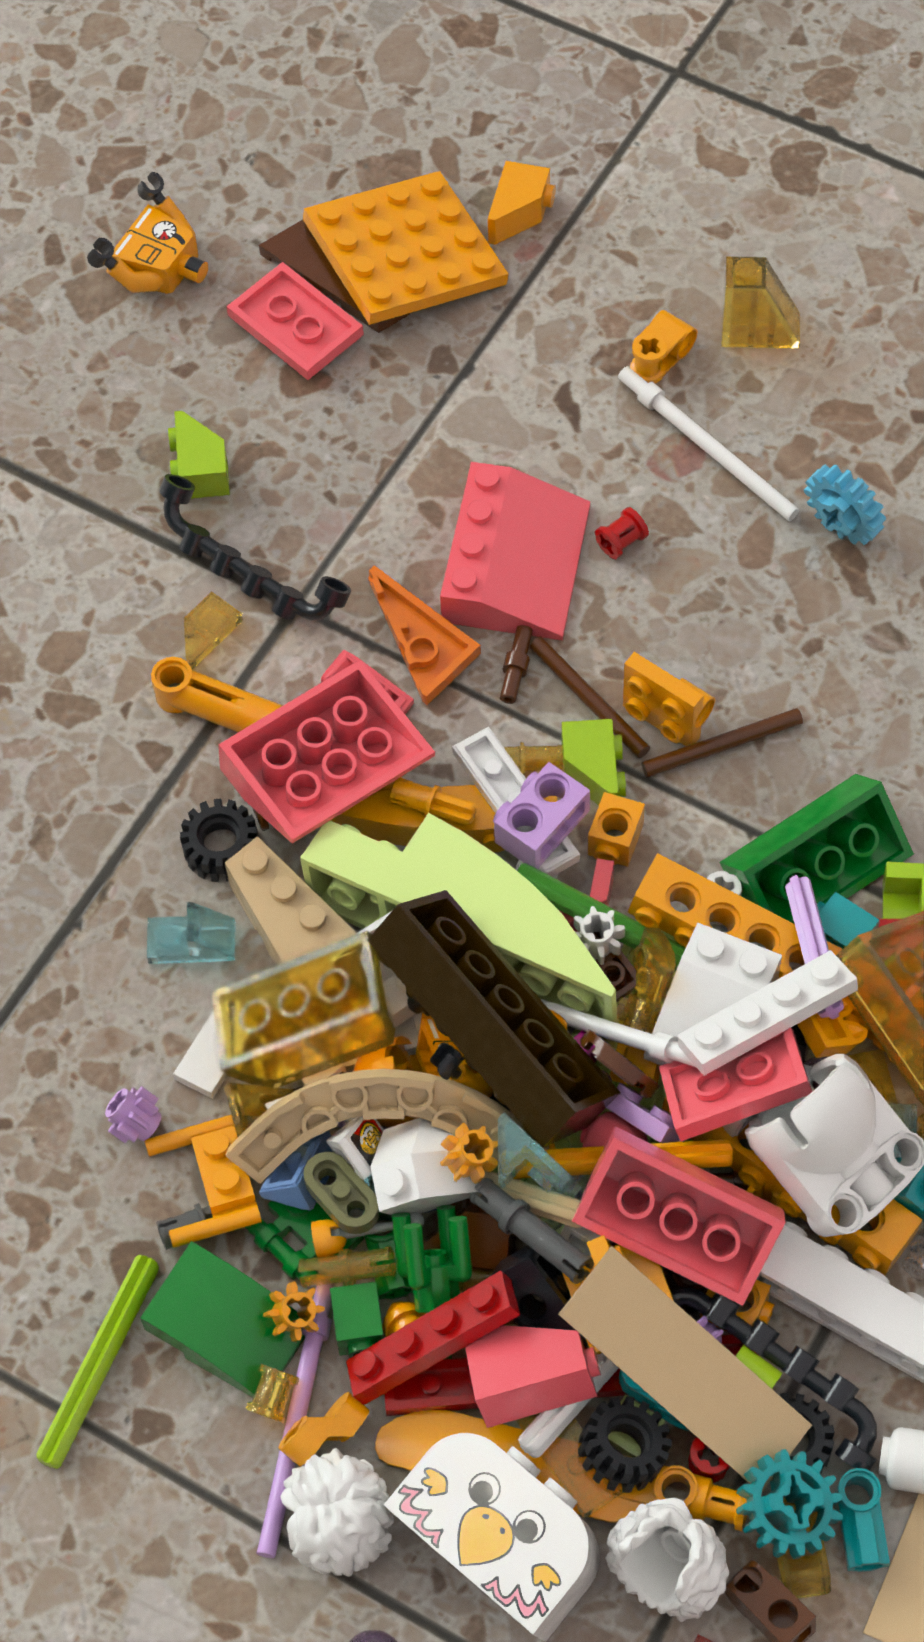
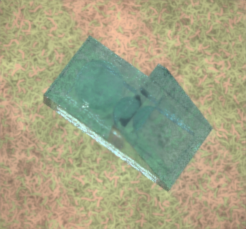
[147,902,236,964]
[498,1112,575,1194]

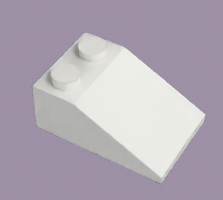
[644,923,782,1065]

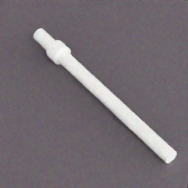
[618,366,799,522]
[541,999,697,1068]

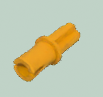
[390,777,477,825]

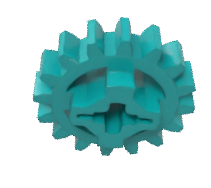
[736,1449,843,1559]

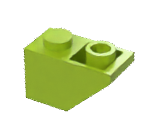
[168,411,230,499]
[561,719,626,805]

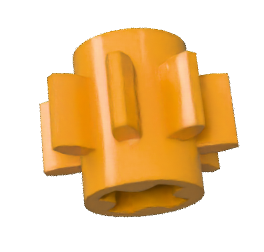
[440,1123,500,1184]
[263,1281,325,1342]

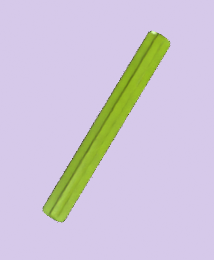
[36,1255,159,1469]

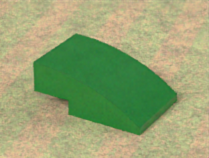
[140,1241,305,1403]

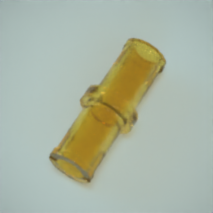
[298,1246,396,1289]

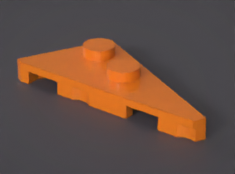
[368,565,481,705]

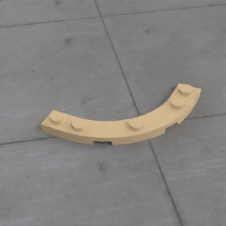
[226,1069,549,1184]

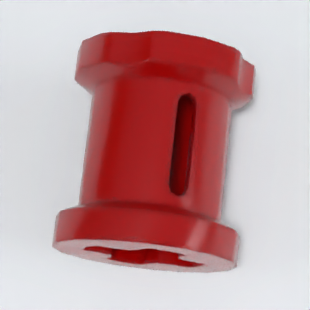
[595,507,649,560]
[688,1437,730,1483]

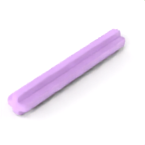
[785,875,844,1019]

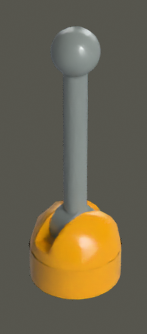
[311,1212,424,1258]

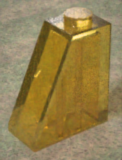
[721,256,800,348]

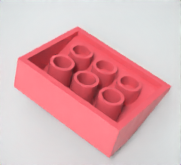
[440,462,590,641]
[218,659,435,844]

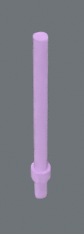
[256,1280,335,1558]

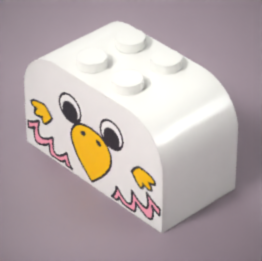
[384,1433,600,1642]

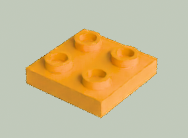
[623,652,716,746]

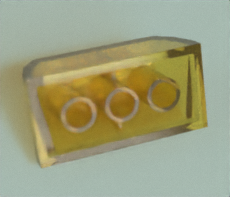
[211,931,395,1088]

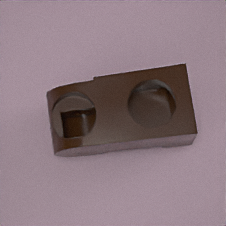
[725,1560,816,1642]

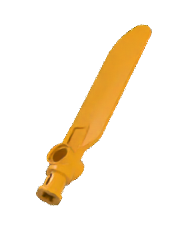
[375,1410,747,1532]

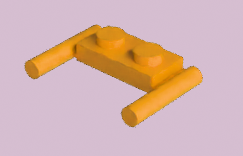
[145,1115,262,1248]

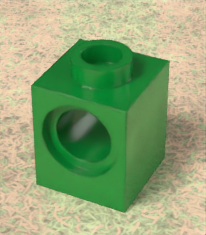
[330,1281,384,1358]

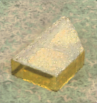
[184,591,243,670]

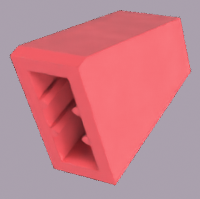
[465,1325,601,1428]

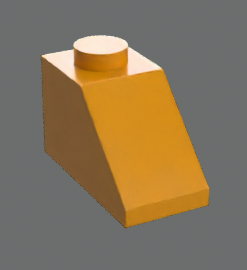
[487,161,556,245]

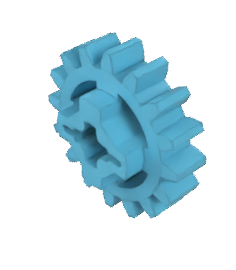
[804,464,886,545]

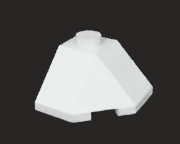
[371,1118,483,1215]

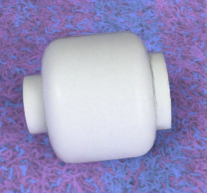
[879,1427,924,1494]

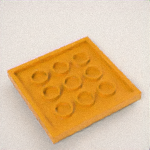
[303,171,509,325]

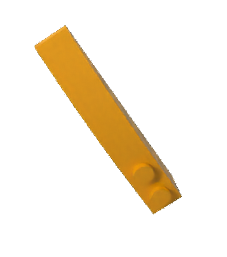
[319,785,558,853]

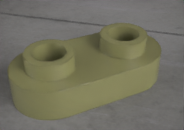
[304,1152,379,1234]

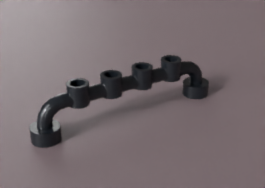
[159,474,351,620]
[671,1287,877,1471]

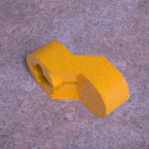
[278,1392,369,1467]

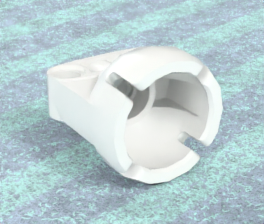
[745,1054,924,1237]

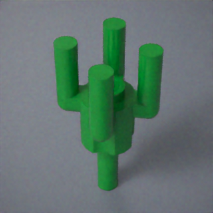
[392,1205,472,1360]

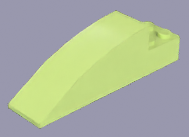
[300,813,618,1042]

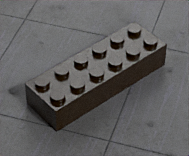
[367,890,621,1148]

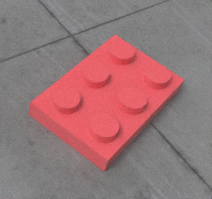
[227,262,364,380]
[659,1027,813,1141]

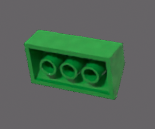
[719,774,914,924]

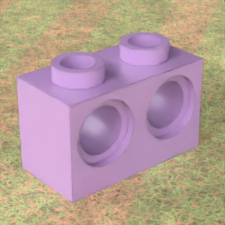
[493,762,590,869]

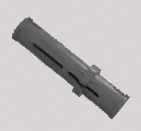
[470,1178,594,1284]

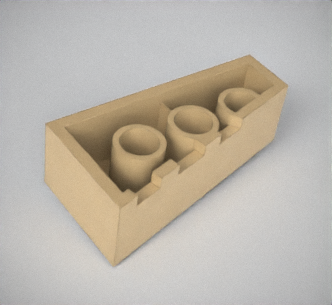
[225,836,357,1026]

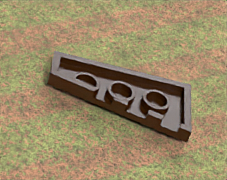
[259,220,410,333]

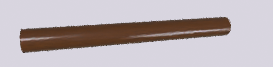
[530,636,650,758]
[641,708,803,778]

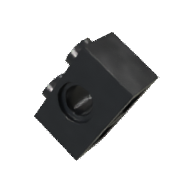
[490,1245,580,1334]

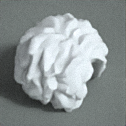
[280,1448,394,1577]
[605,1498,729,1622]

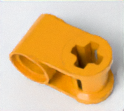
[630,310,698,384]

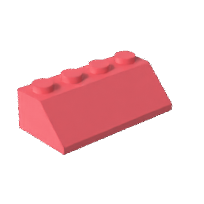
[572,1126,786,1306]

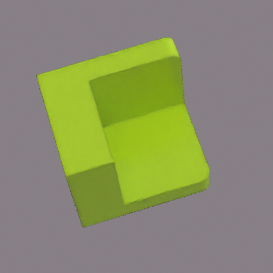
[882,862,924,919]

